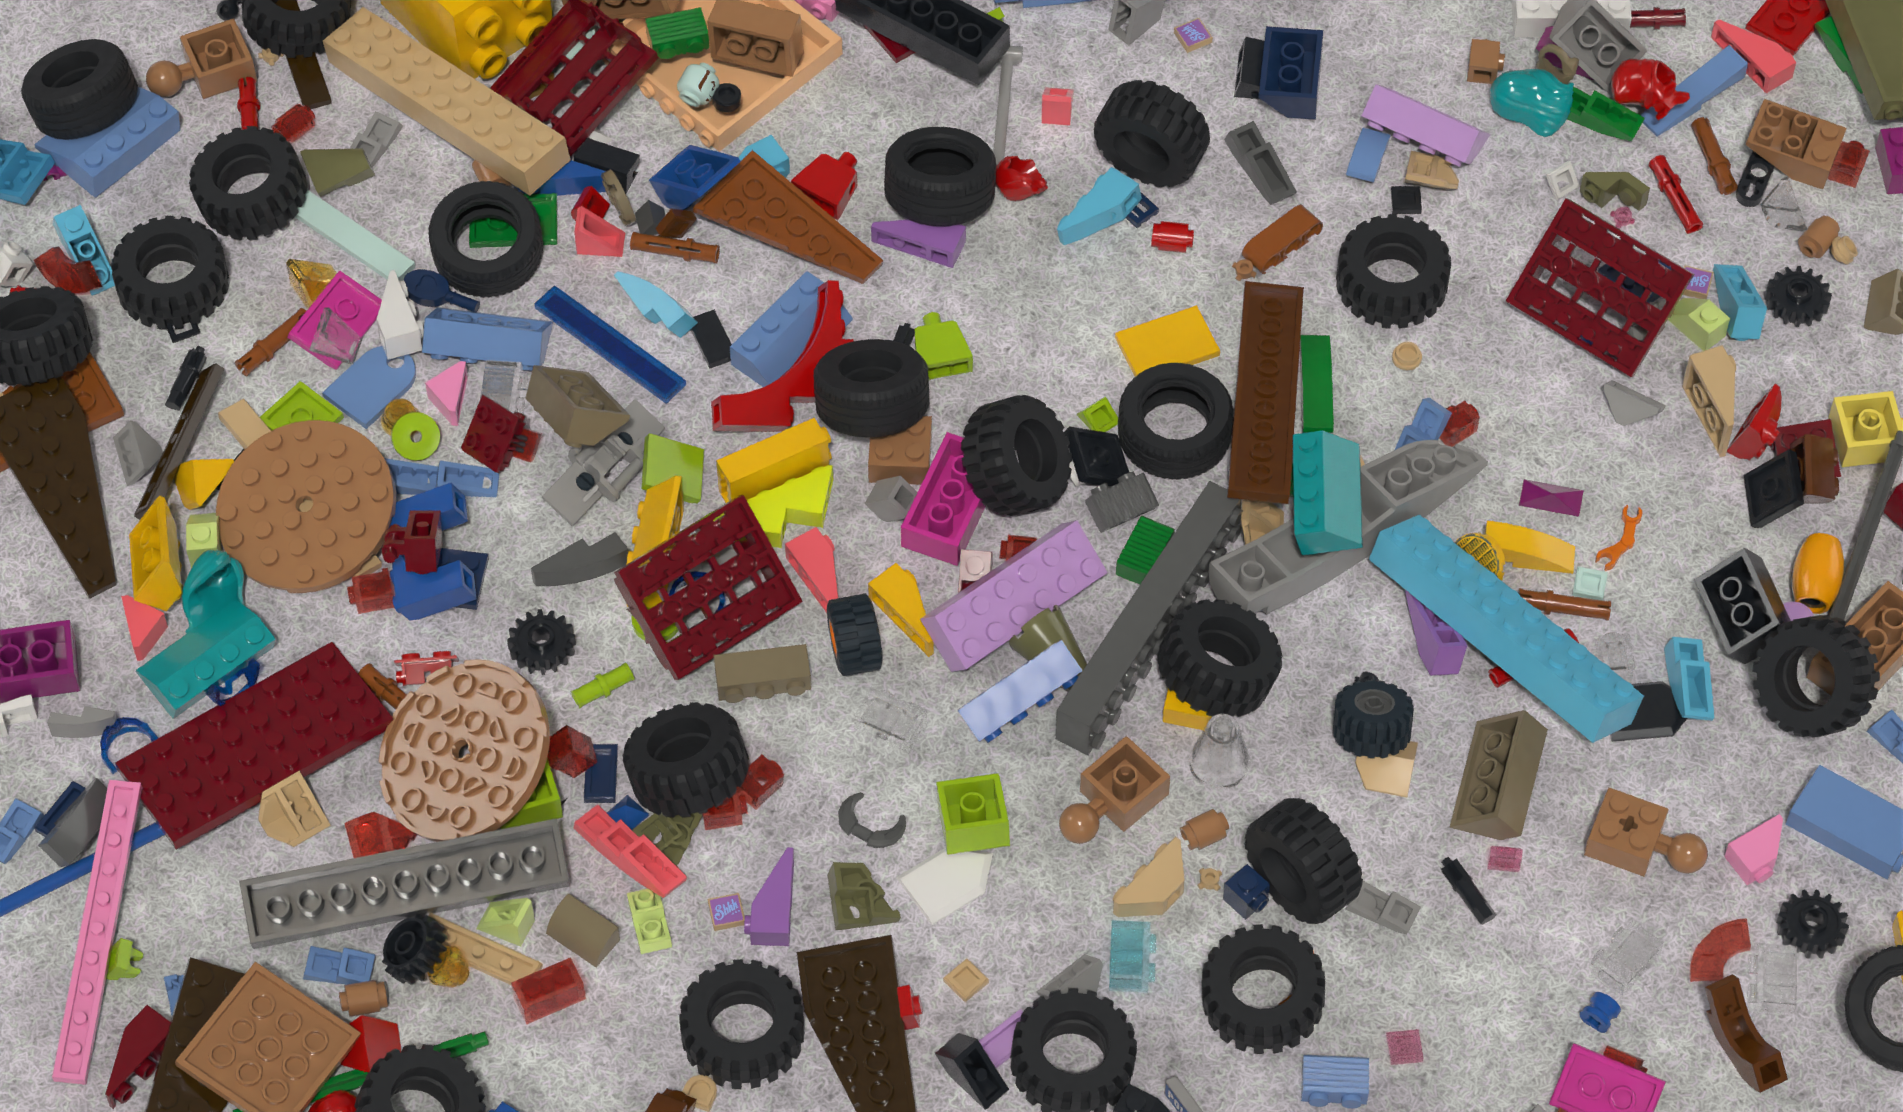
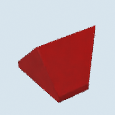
[340,1015,402,1073]

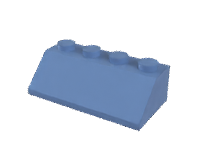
[730,271,853,387]
[422,307,553,370]

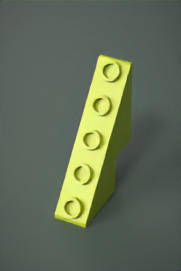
[707,465,834,548]

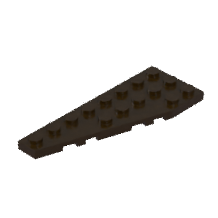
[0,377,117,599]
[796,935,917,1112]
[144,957,245,1112]

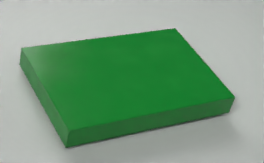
[469,193,557,248]

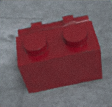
[381,510,442,574]

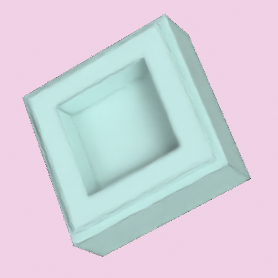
[1572,566,1608,600]

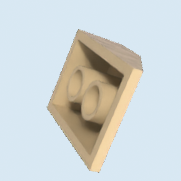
[1682,345,1736,457]

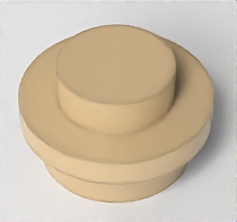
[1831,236,1858,264]
[1392,342,1422,370]

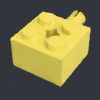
[1828,391,1903,467]

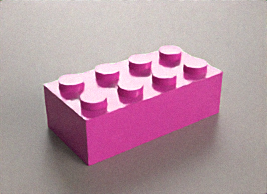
[901,432,986,566]

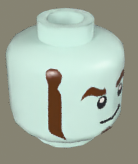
[677,62,719,107]

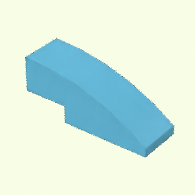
[614,271,698,338]
[1664,637,1714,721]

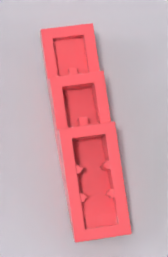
[573,804,687,898]

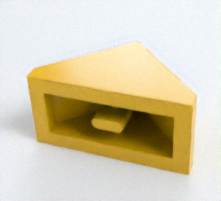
[1163,689,1212,731]

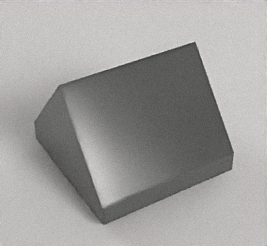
[635,200,665,235]

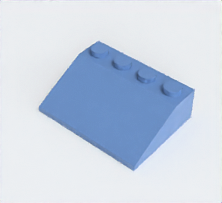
[34,87,180,198]

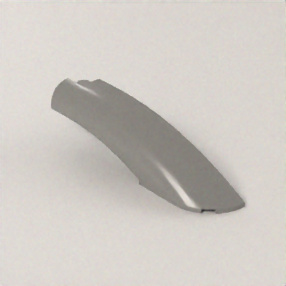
[1208,440,1488,614]

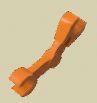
[1595,505,1643,571]

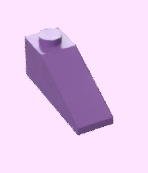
[871,220,966,268]
[1405,590,1467,676]
[744,847,794,946]

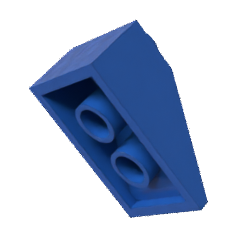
[649,145,741,210]

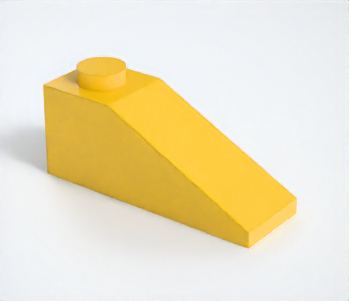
[868,563,934,657]

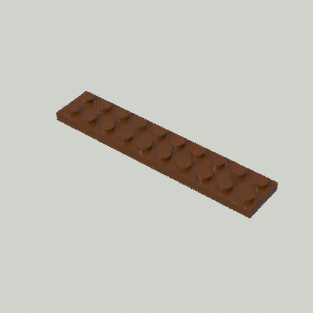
[1227,281,1304,504]

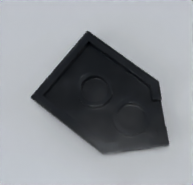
[1610,681,1688,742]

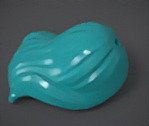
[1490,69,1574,137]
[182,550,245,633]

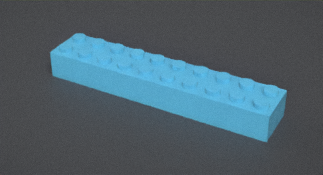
[1369,515,1644,743]

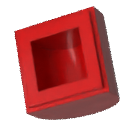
[571,186,610,221]

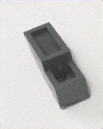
[1224,121,1297,205]
[531,532,629,586]
[38,778,107,867]

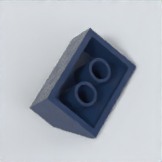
[1259,26,1323,120]

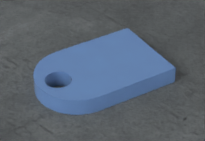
[322,346,416,429]

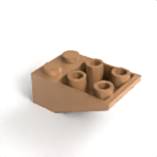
[1746,99,1847,189]

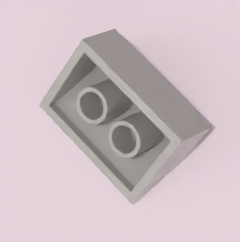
[1549,0,1648,92]

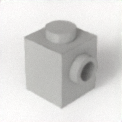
[865,476,917,522]

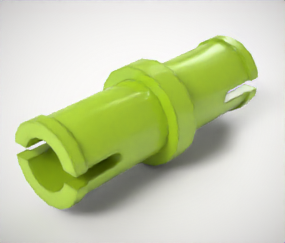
[570,662,635,709]

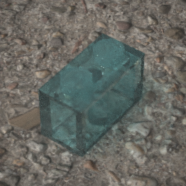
[1109,920,1156,993]

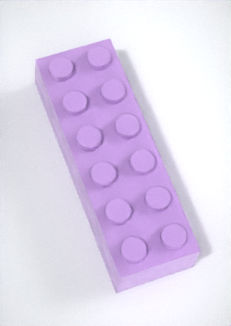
[920,520,1108,672]

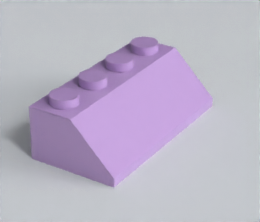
[1362,84,1491,167]

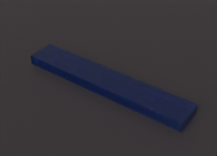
[534,285,686,404]

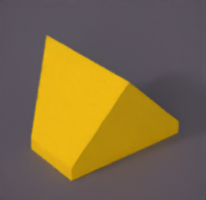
[174,459,234,510]

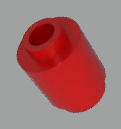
[1151,221,1194,253]

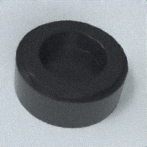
[712,83,741,112]

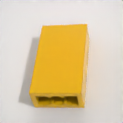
[716,418,832,503]

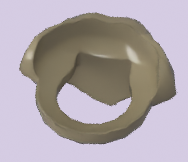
[1536,44,1579,84]

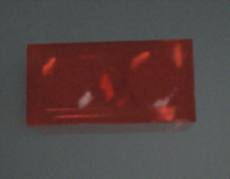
[511,957,586,1025]

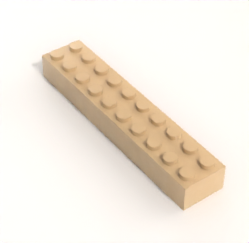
[323,7,570,195]

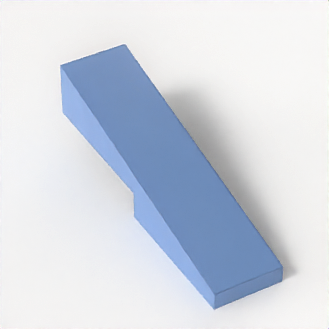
[1640,45,1748,137]
[384,458,500,497]

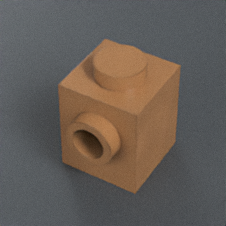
[1467,39,1505,84]

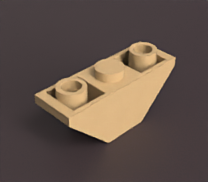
[1113,837,1185,917]

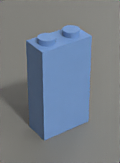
[1786,765,1903,880]

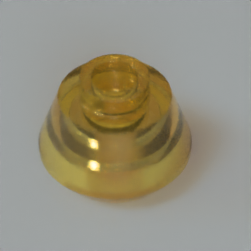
[381,399,420,436]
[427,946,469,988]

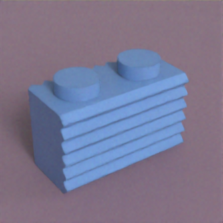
[1301,1055,1369,1109]

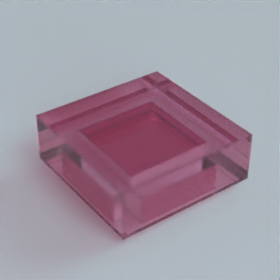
[1487,846,1523,872]
[1386,1029,1424,1065]

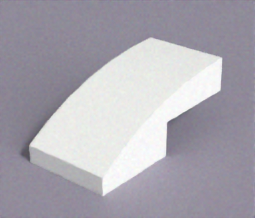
[0,694,38,738]

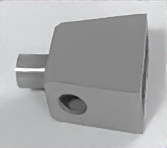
[1108,0,1167,46]

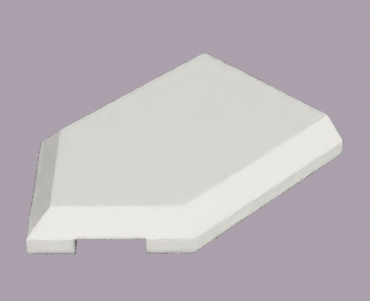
[896,848,993,925]

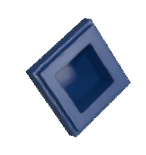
[607,795,649,830]

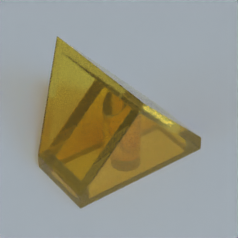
[286,259,337,310]

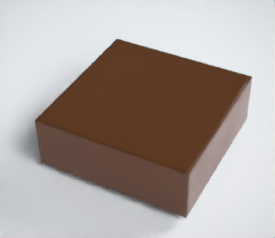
[655,208,697,238]

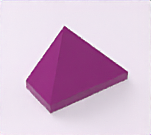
[1519,479,1584,517]

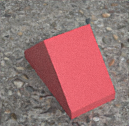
[1042,87,1074,125]
[574,206,625,257]
[121,595,168,661]

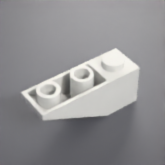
[377,270,424,360]

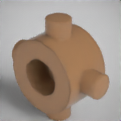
[1232,259,1257,281]

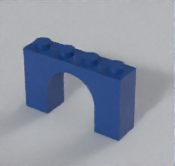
[388,483,477,621]

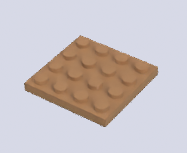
[175,962,361,1112]

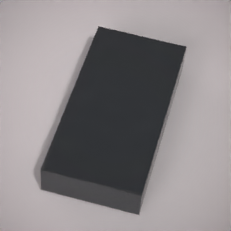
[690,309,732,369]

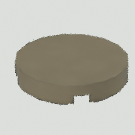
[601,169,636,226]

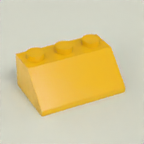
[129,496,183,611]

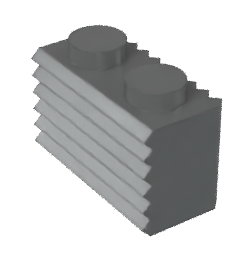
[1085,471,1159,533]

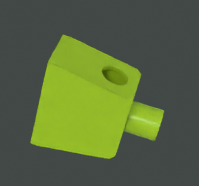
[915,312,973,380]

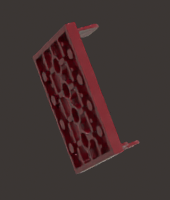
[490,0,659,157]
[1506,198,1695,377]
[614,495,803,680]

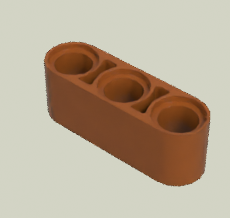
[1242,204,1323,275]

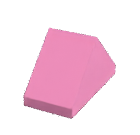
[425,361,468,426]

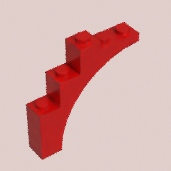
[711,280,854,432]

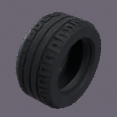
[884,127,996,226]
[428,181,543,298]
[1118,363,1234,480]
[1844,945,1903,1072]

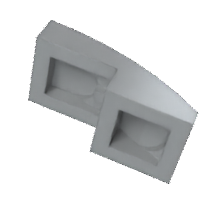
[349,111,403,168]
[47,706,119,738]
[1345,881,1421,935]

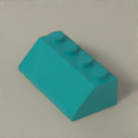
[1293,430,1363,555]
[135,600,276,719]

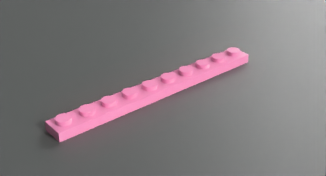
[52,780,142,1085]

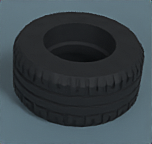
[21,39,138,140]
[814,339,930,438]

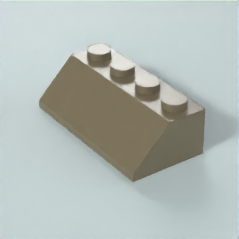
[525,365,630,448]
[1450,710,1548,840]

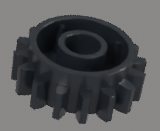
[1765,266,1832,327]
[507,609,576,675]
[1776,889,1849,959]
[382,914,448,985]

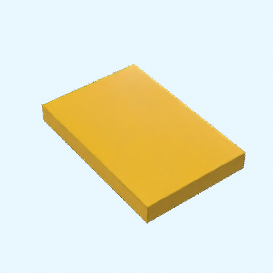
[1115,305,1220,377]

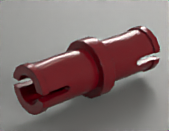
[1630,7,1686,30]

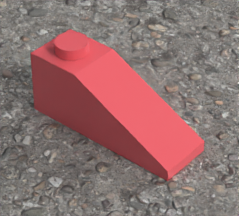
[1711,19,1796,93]
[785,527,838,613]

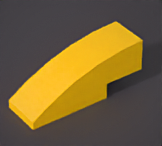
[1485,520,1575,574]

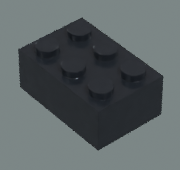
[1694,548,1791,664]

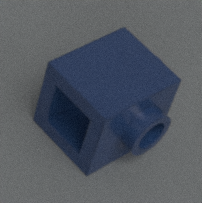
[1223,864,1270,920]

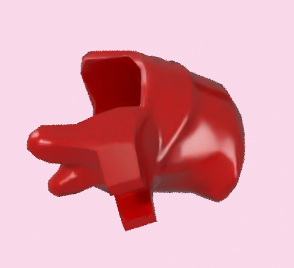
[1611,58,1690,120]

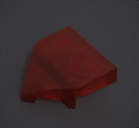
[344,811,417,858]

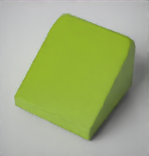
[1076,397,1118,432]

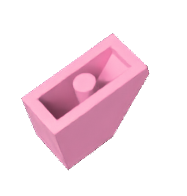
[1724,814,1783,885]

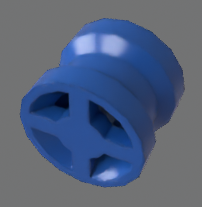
[1580,992,1621,1033]

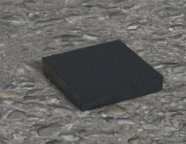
[1064,426,1129,487]
[1743,449,1804,528]

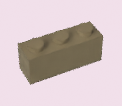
[714,644,811,703]

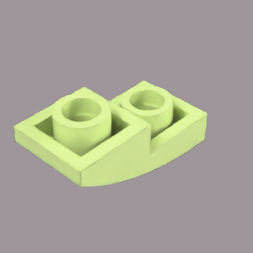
[626,889,672,954]

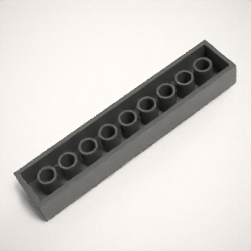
[1055,481,1243,756]
[239,818,569,949]

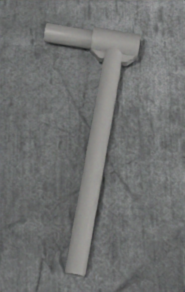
[993,46,1023,166]

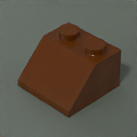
[1790,434,1839,504]

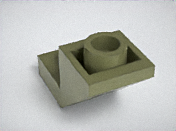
[1580,172,1650,211]

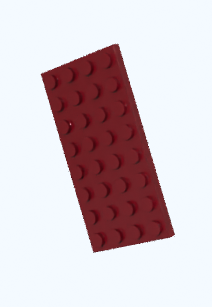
[115,642,393,850]

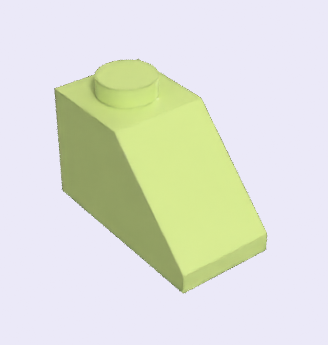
[1668,298,1730,351]
[186,513,222,568]

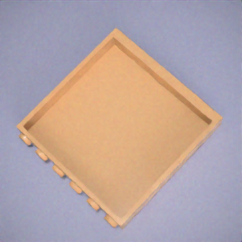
[602,0,843,152]

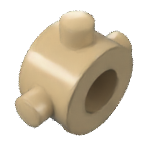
[258,48,284,66]
[1197,868,1222,891]

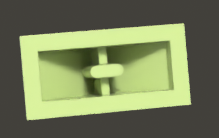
[476,898,535,947]

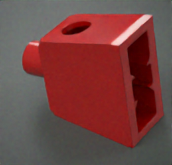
[791,152,858,220]

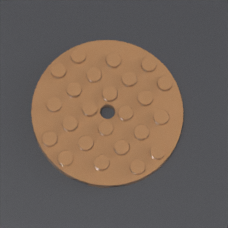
[216,420,396,593]
[379,659,550,842]

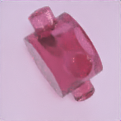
[1610,207,1635,229]

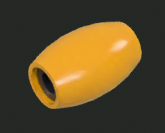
[1792,533,1844,614]

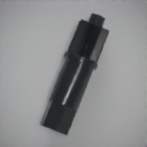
[165,346,207,411]
[1441,857,1497,925]

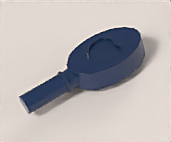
[404,269,480,313]

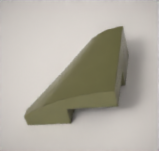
[300,148,375,197]
[632,812,702,867]
[827,862,901,930]

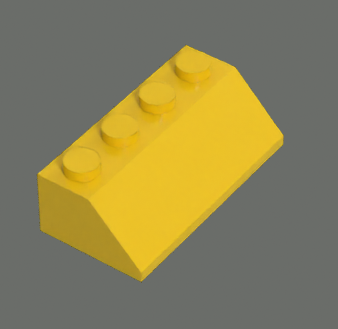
[626,476,684,608]

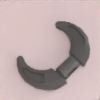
[838,792,906,848]

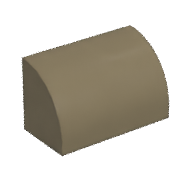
[1864,268,1903,335]
[546,893,620,968]

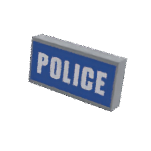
[1164,1076,1203,1112]

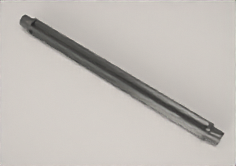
[1829,430,1903,620]

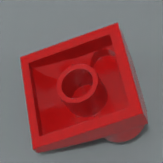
[1727,384,1782,461]

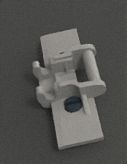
[542,399,665,526]

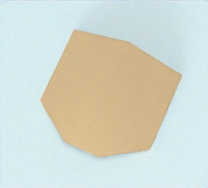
[1404,151,1459,189]
[1241,499,1284,545]
[1355,741,1418,798]
[258,771,331,847]

